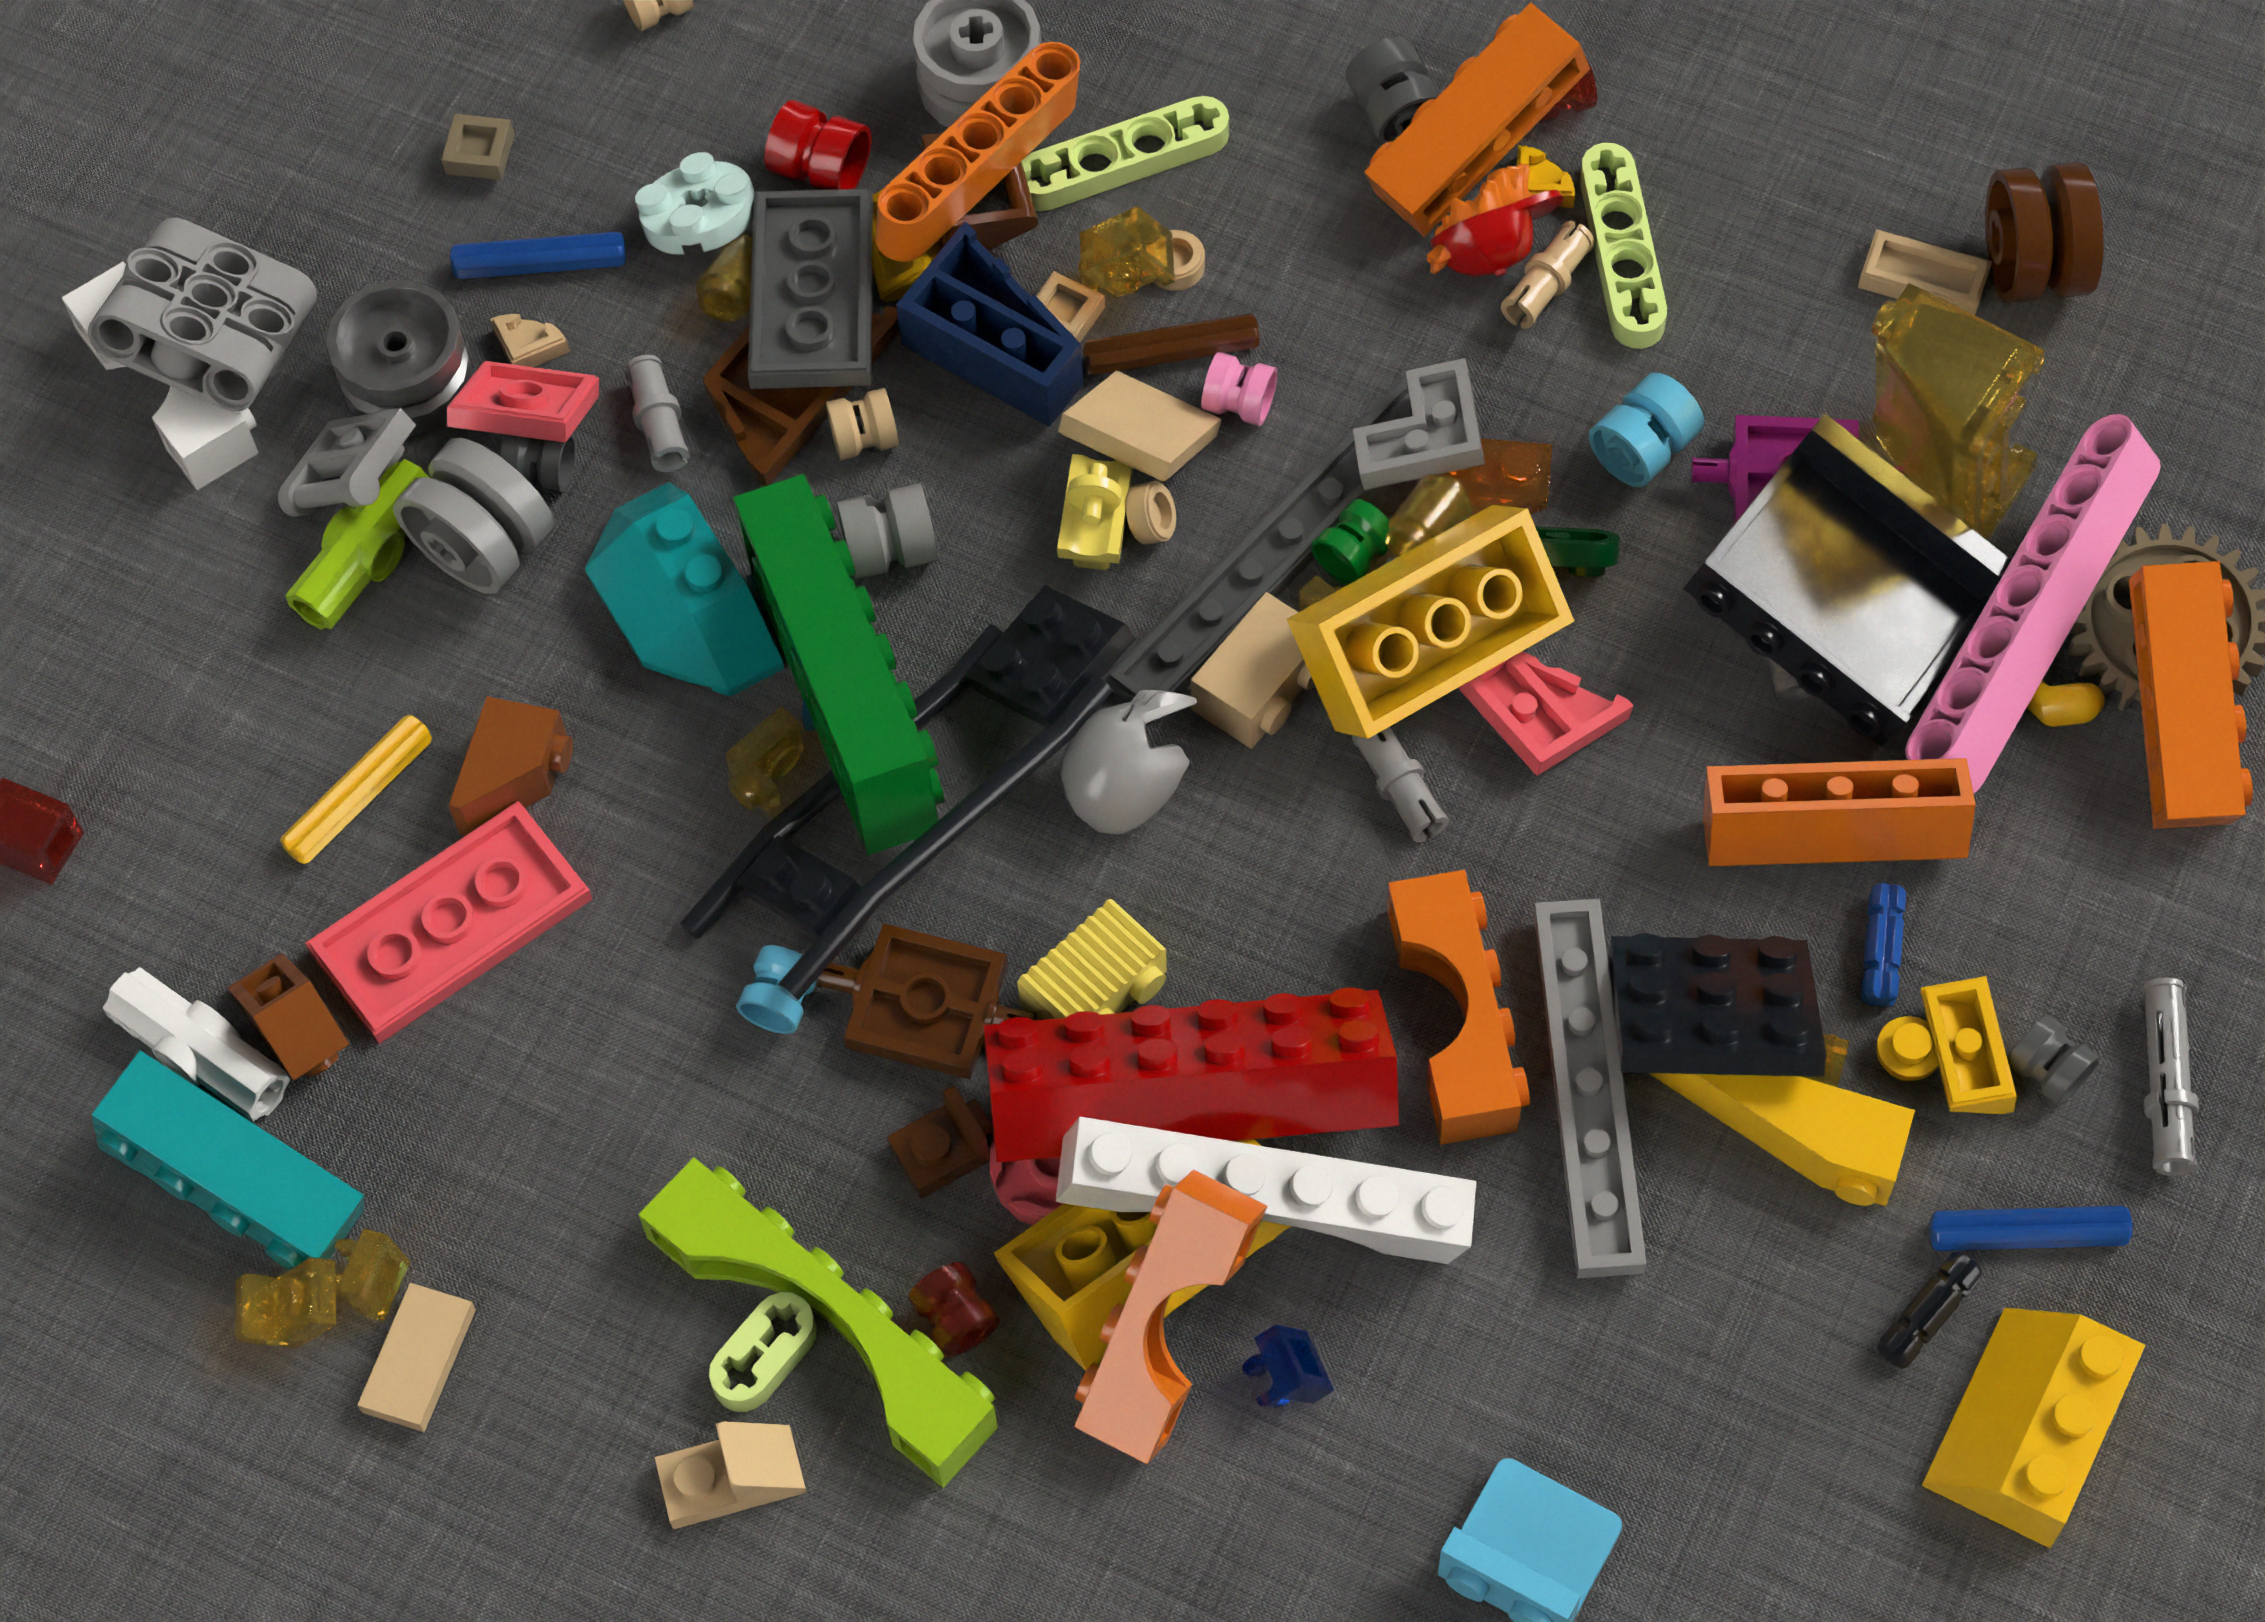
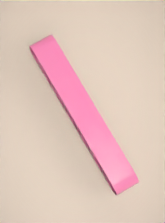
[1905,414,2161,793]

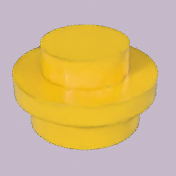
[1876,1016,1938,1081]

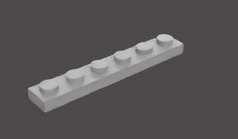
[1534,898,1647,1278]

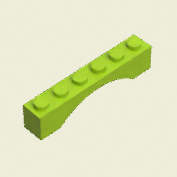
[638,1157,998,1488]

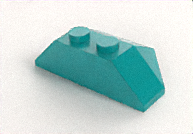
[585,482,785,697]

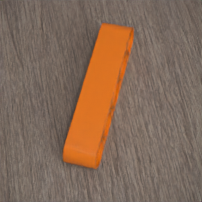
[876,42,1080,262]

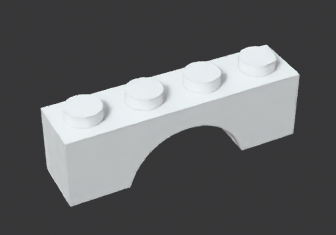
[62,261,259,490]

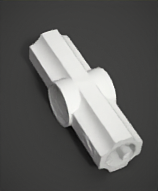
[103,967,290,1122]

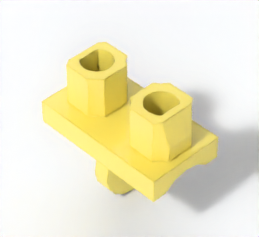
[1057,454,1133,570]

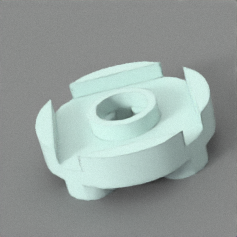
[635,152,754,254]

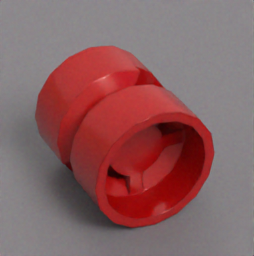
[764,99,872,190]

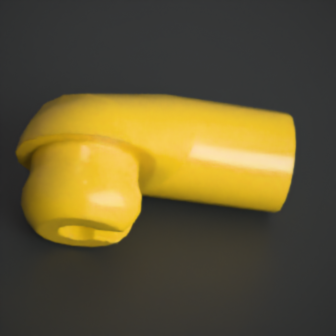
[2027,680,2105,727]

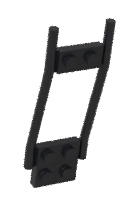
[680,585,1136,1001]

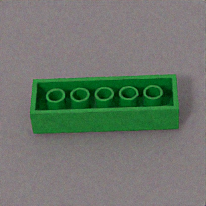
[733,474,945,856]

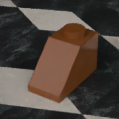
[448,696,573,836]
[227,953,350,1081]

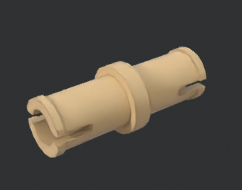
[1500,221,1595,329]

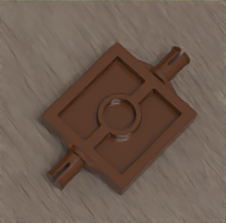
[816,923,1037,1080]

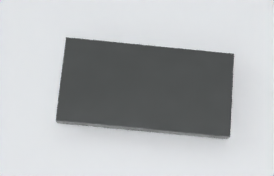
[748,189,874,389]

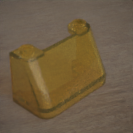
[1871,283,2045,541]

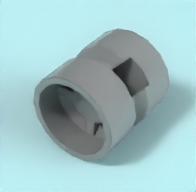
[836,483,938,580]

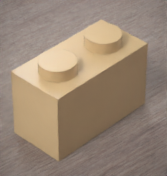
[1191,592,1315,750]

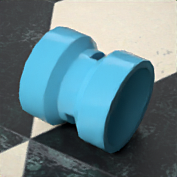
[736,945,817,1034]

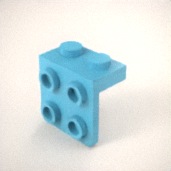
[1438,1458,1622,1622]

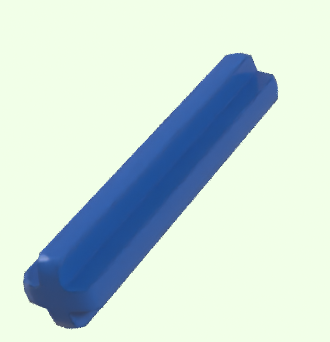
[450,232,626,279]
[1929,1206,2133,1251]

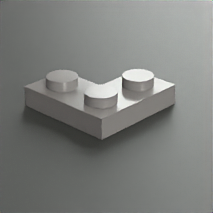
[1353,358,1485,490]

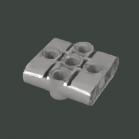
[88,218,317,411]

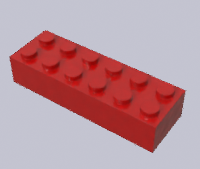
[984,987,1399,1163]

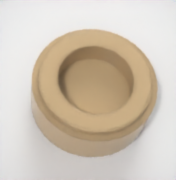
[1146,230,1205,291]
[1126,481,1176,545]

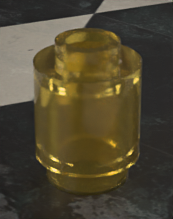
[1385,475,1472,557]

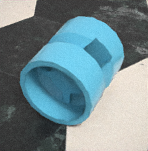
[1588,372,1705,488]

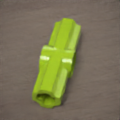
[285,459,430,630]

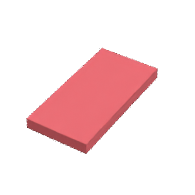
[305,801,593,1044]

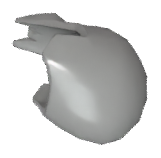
[1061,690,1197,835]

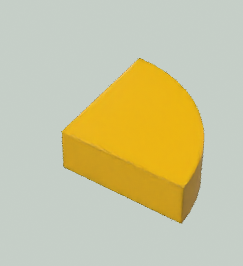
[1516,145,1575,208]

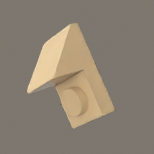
[655,1421,807,1530]

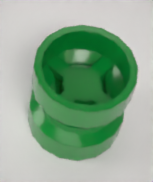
[1311,499,1397,585]

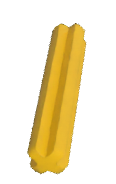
[280,715,432,864]

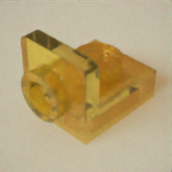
[725,706,804,820]
[235,1257,336,1349]

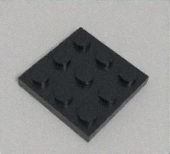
[1609,933,1827,1077]

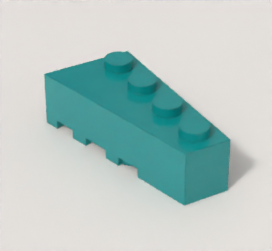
[91,1050,364,1276]

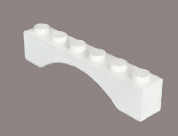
[1056,1116,1476,1264]

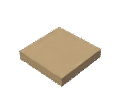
[1058,370,1221,482]

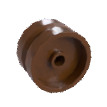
[1985,162,2104,303]

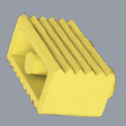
[1017,899,1167,1020]

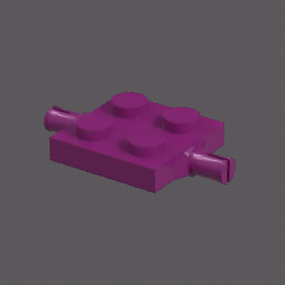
[1690,415,1904,526]

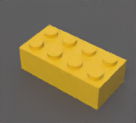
[1286,505,1574,739]

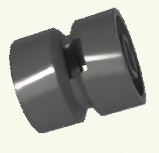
[1346,37,1440,145]

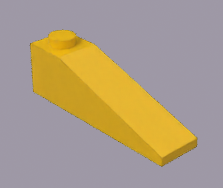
[1649,1073,1915,1206]

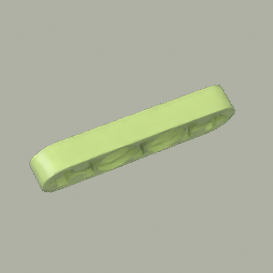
[1022,96,1229,212]
[1580,143,1667,349]

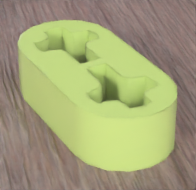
[709,1292,817,1412]

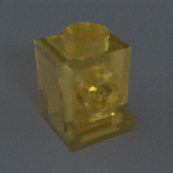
[1078,206,1175,298]

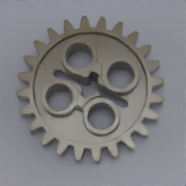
[2067,524,2265,711]

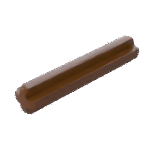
[1083,313,1260,375]

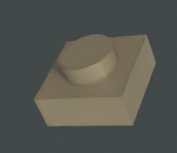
[441,113,515,181]

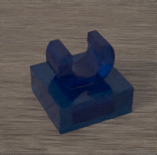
[1242,1324,1335,1408]

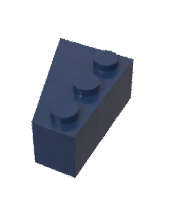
[896,221,1083,427]

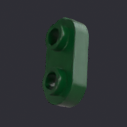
[1535,526,1620,577]

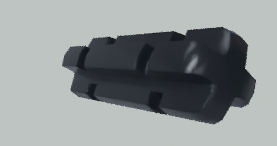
[1877,1252,1982,1369]

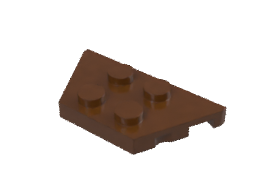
[702,307,900,486]

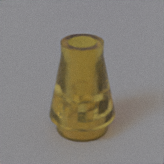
[696,234,753,322]

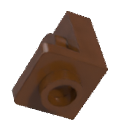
[887,1085,993,1199]

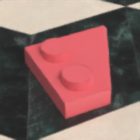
[1458,651,1634,776]

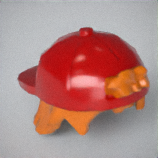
[1426,163,1564,278]

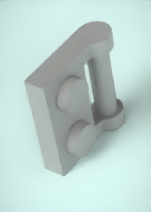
[278,408,416,517]

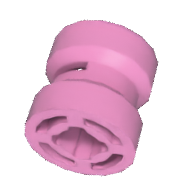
[1201,352,1278,426]

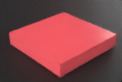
[447,361,599,443]

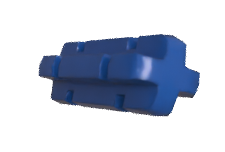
[1861,883,1906,1008]

